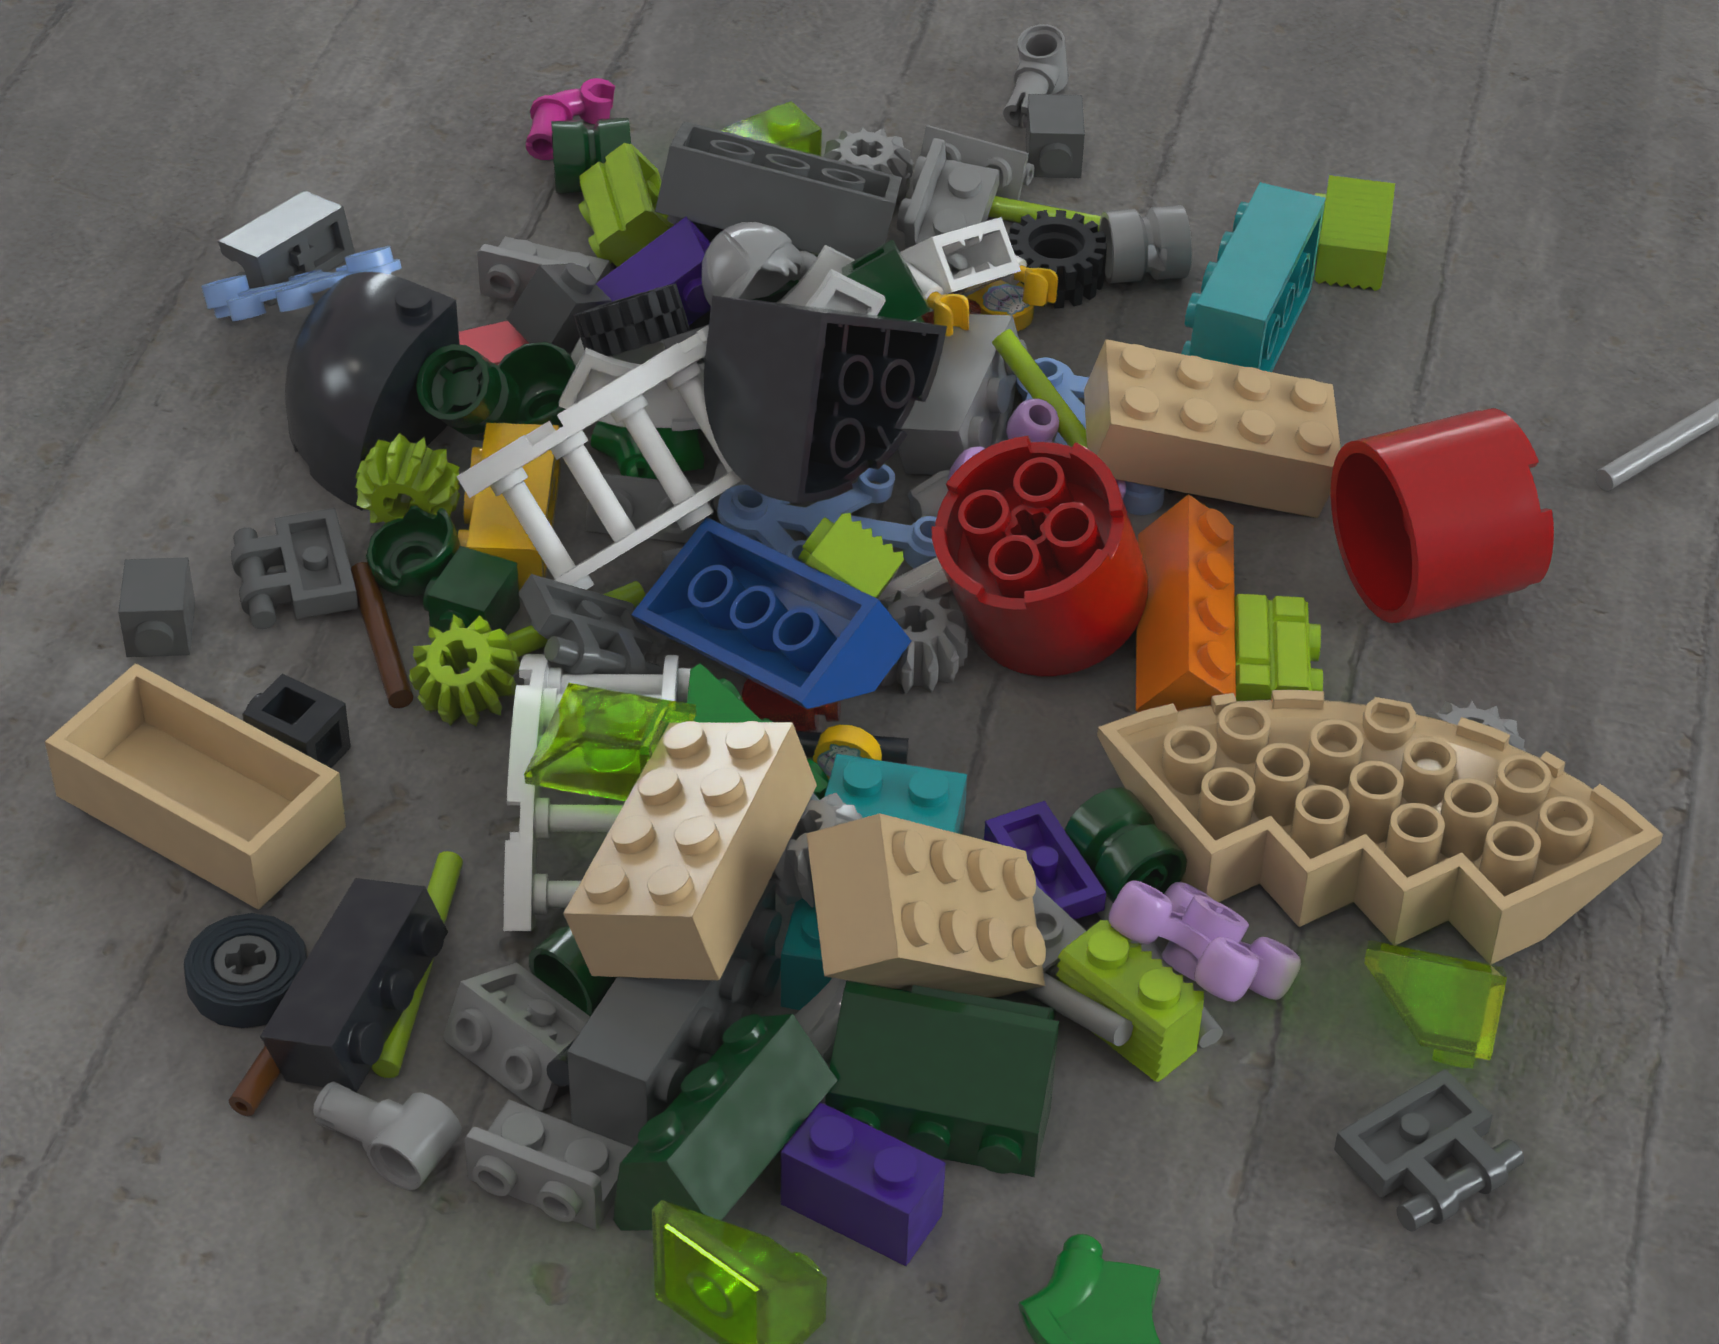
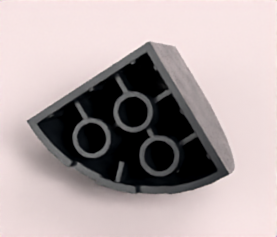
[285,272,460,511]
[704,296,947,503]

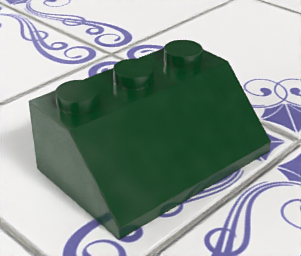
[825,980,1059,1177]
[613,1014,838,1231]

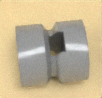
[1099,205,1192,284]

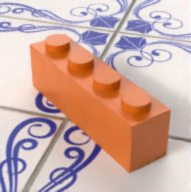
[1136,494,1236,712]

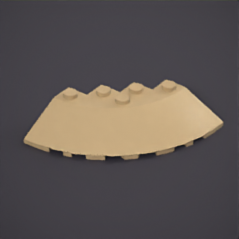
[1097,690,1663,965]

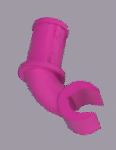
[526,78,615,160]

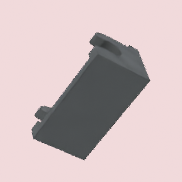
[218,191,355,306]

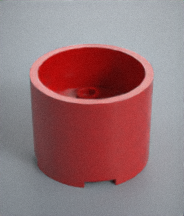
[1330,408,1554,624]
[931,436,1149,676]

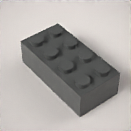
[655,121,902,260]
[567,879,782,1148]

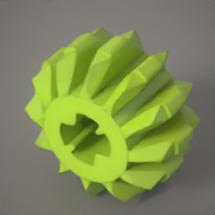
[355,433,460,523]
[409,615,520,727]

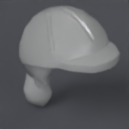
[702,222,817,314]

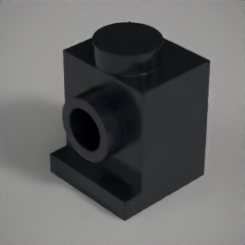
[242,674,351,768]

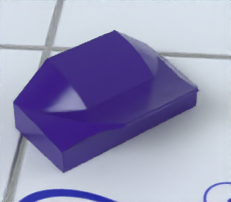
[984,801,1106,919]

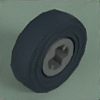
[184,913,308,1028]

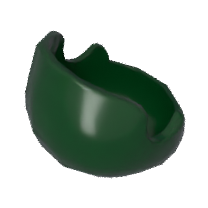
[498,341,576,428]
[366,505,460,597]

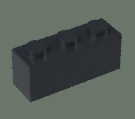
[260,878,448,1092]

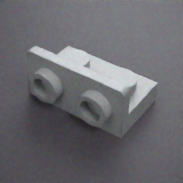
[897,138,999,249]
[477,236,610,302]
[444,962,590,1111]
[465,1099,632,1231]

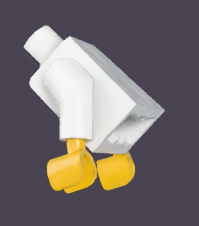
[900,217,1058,336]

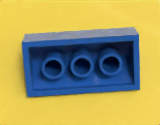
[631,517,912,709]

